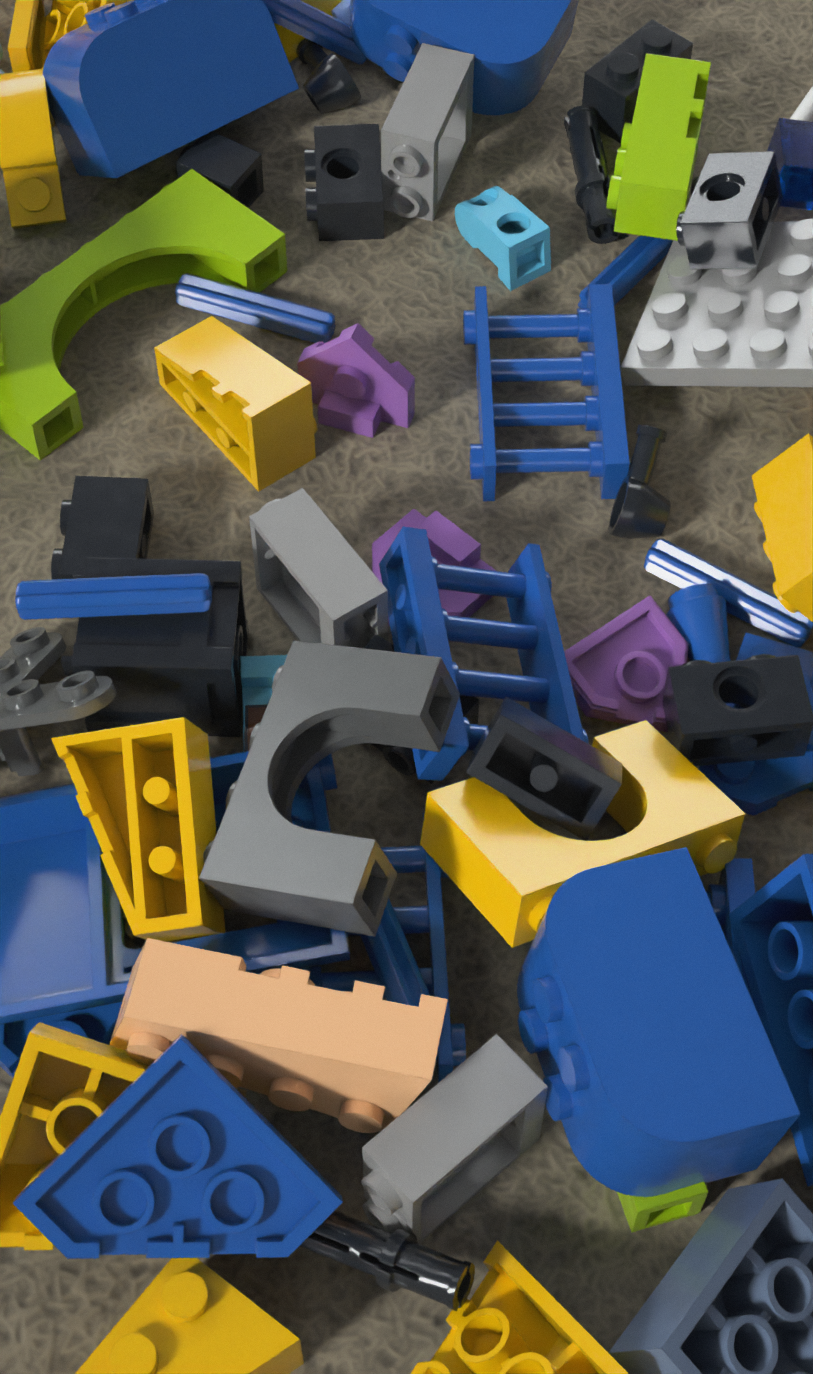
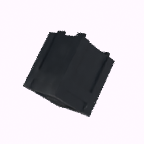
[61,557,249,737]

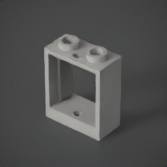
[381,43,474,221]
[249,488,389,648]
[361,1034,548,1244]

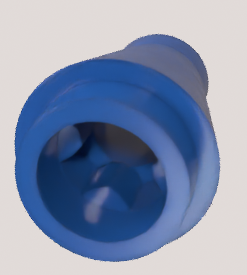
[666,584,731,663]

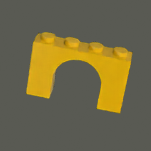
[420,720,745,948]

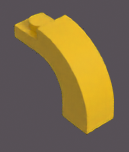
[0,69,67,229]

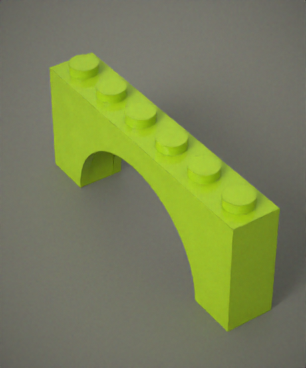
[0,169,288,461]

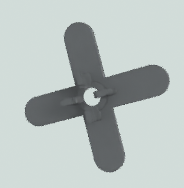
[0,627,117,777]

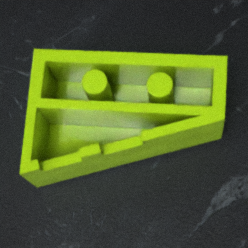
[606,53,711,241]

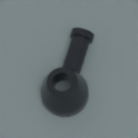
[296,38,361,114]
[608,425,671,539]

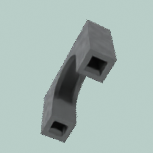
[199,640,460,937]

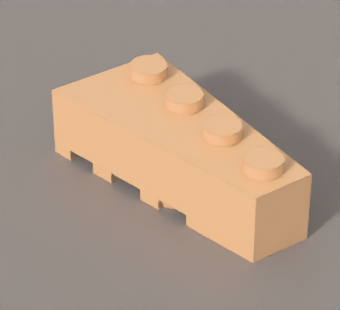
[109,938,448,1133]

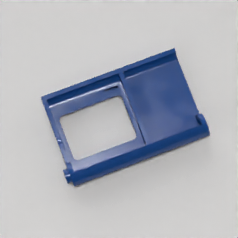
[0,751,350,1025]

